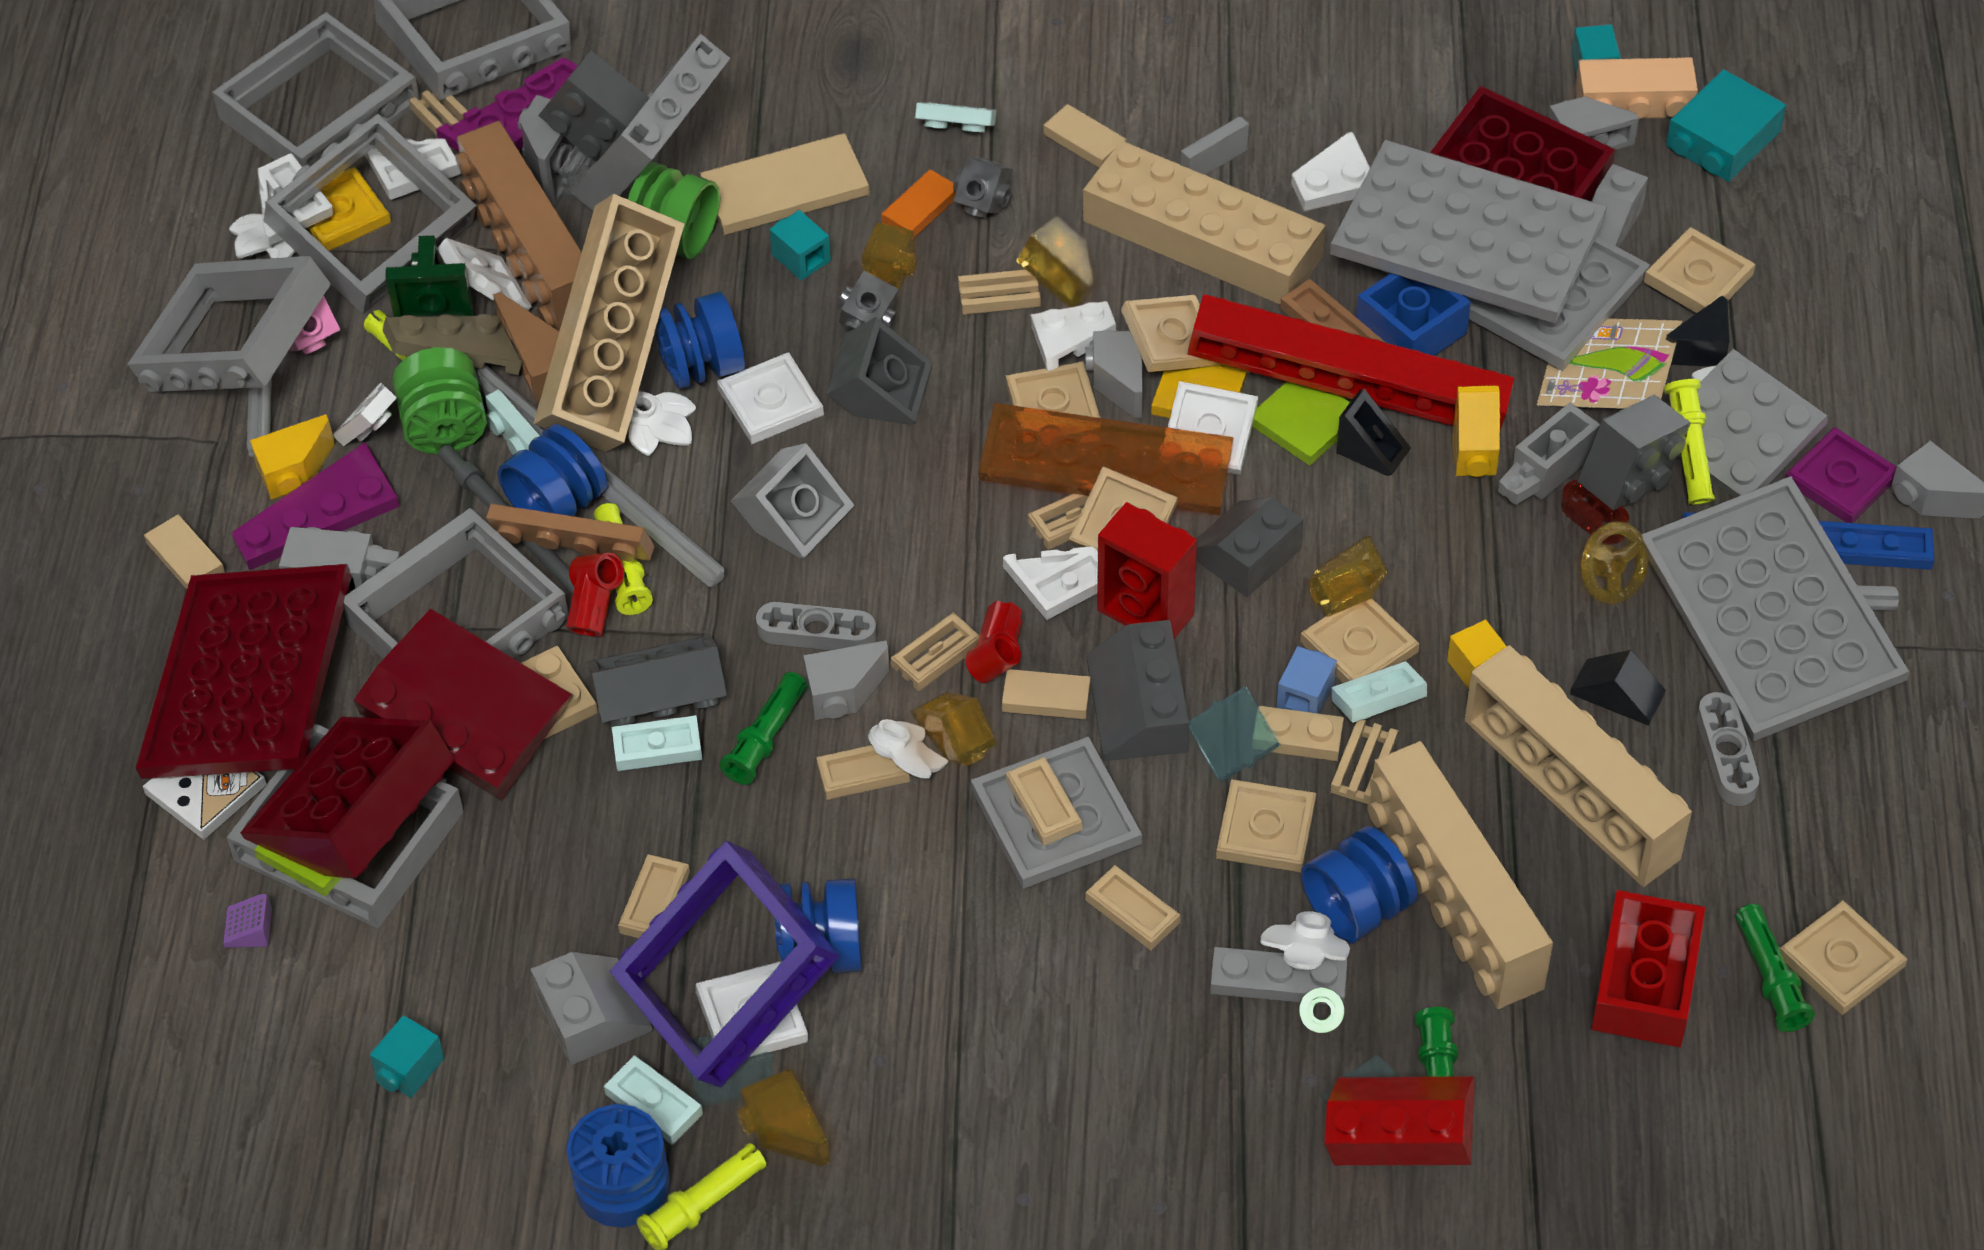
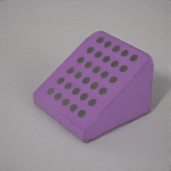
[223,894,272,948]

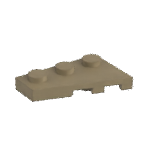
[383,314,522,375]

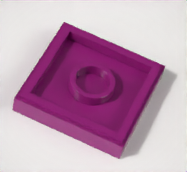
[1785,427,1897,523]

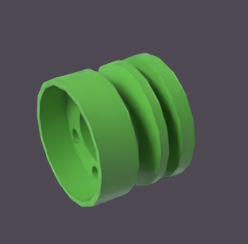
[628,162,720,259]
[392,347,487,454]

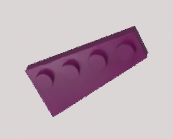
[436,57,578,152]
[231,442,399,571]

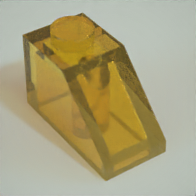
[1016,216,1093,308]
[1309,535,1388,617]
[910,692,996,765]
[737,1068,830,1166]

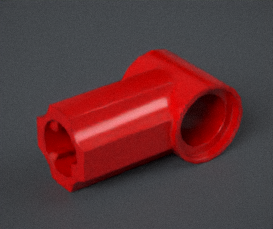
[566,552,624,637]
[965,601,1023,683]

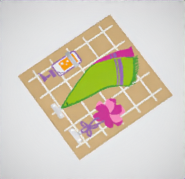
[1537,319,1682,409]

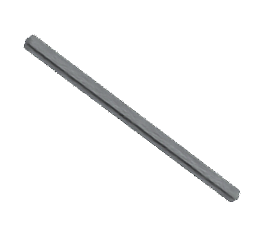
[475,364,725,587]

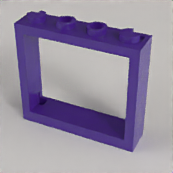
[610,840,840,1088]

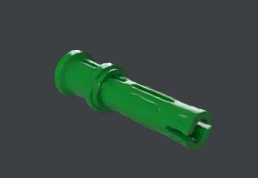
[719,672,808,785]
[1735,904,1815,1032]
[1414,1007,1459,1077]

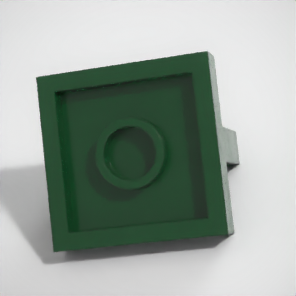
[385,235,475,317]

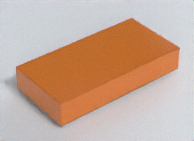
[881,169,956,240]

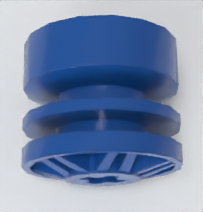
[655,291,745,389]
[497,424,608,516]
[1301,826,1418,944]
[775,878,861,974]
[566,1104,671,1228]

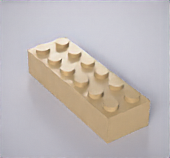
[1083,140,1326,304]
[533,194,684,452]
[1465,645,1692,887]
[1367,741,1553,1009]

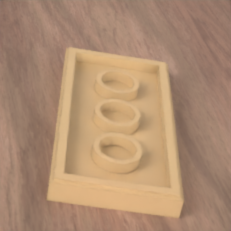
[700,133,870,235]

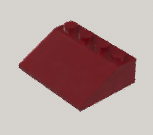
[1430,85,1615,202]
[353,608,573,801]
[240,716,455,879]

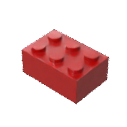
[1097,502,1197,639]
[1591,890,1706,1048]

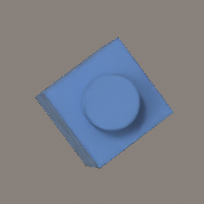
[1276,646,1337,714]

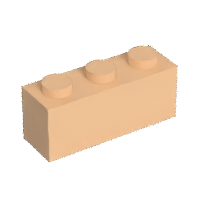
[1575,58,1698,118]

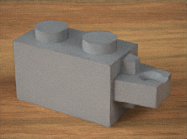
[1498,403,1600,505]
[279,527,401,594]

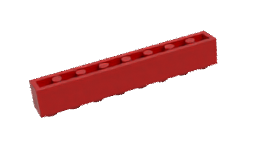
[1187,294,1514,430]

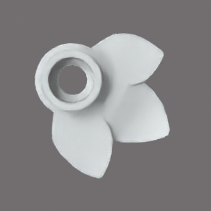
[229,214,295,259]
[628,391,696,456]
[868,719,948,779]
[1260,911,1350,970]

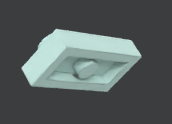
[915,102,996,132]
[485,389,540,455]
[1331,661,1427,723]
[612,715,702,771]
[604,1055,703,1145]

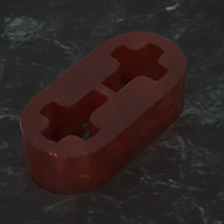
[1561,479,1630,545]

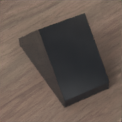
[1666,296,1729,367]
[1336,389,1411,476]
[1570,650,1666,726]

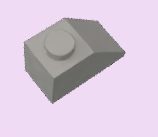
[1548,96,1639,150]
[1592,164,1648,248]
[1085,331,1142,418]
[1890,441,1984,519]
[803,640,890,720]

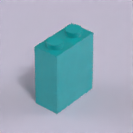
[1666,69,1786,182]

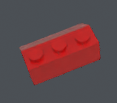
[1324,1076,1475,1166]

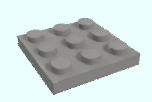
[1678,349,1828,498]
[971,736,1142,889]

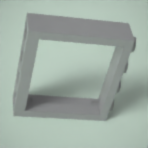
[374,0,570,101]
[212,12,420,167]
[570,33,730,211]
[263,113,477,314]
[127,256,331,392]
[343,508,569,659]
[226,723,464,929]

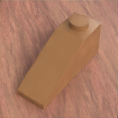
[493,292,559,403]

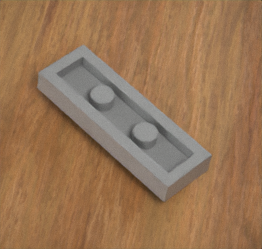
[1210,947,1348,1005]

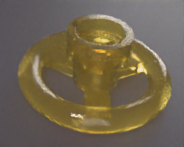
[1581,522,1649,604]

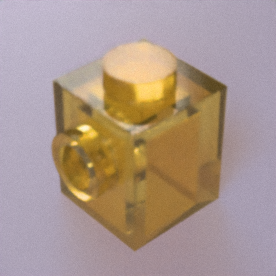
[862,222,917,290]

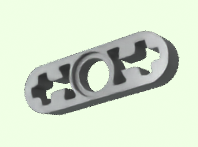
[756,602,877,650]
[1697,692,1760,806]

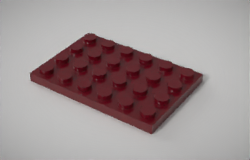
[135,564,352,779]

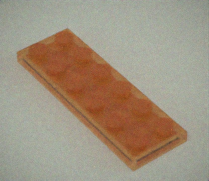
[978,403,1234,515]

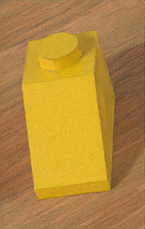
[1452,386,1500,477]
[249,414,335,500]

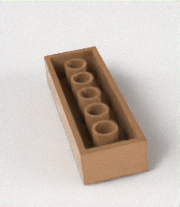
[455,121,582,331]

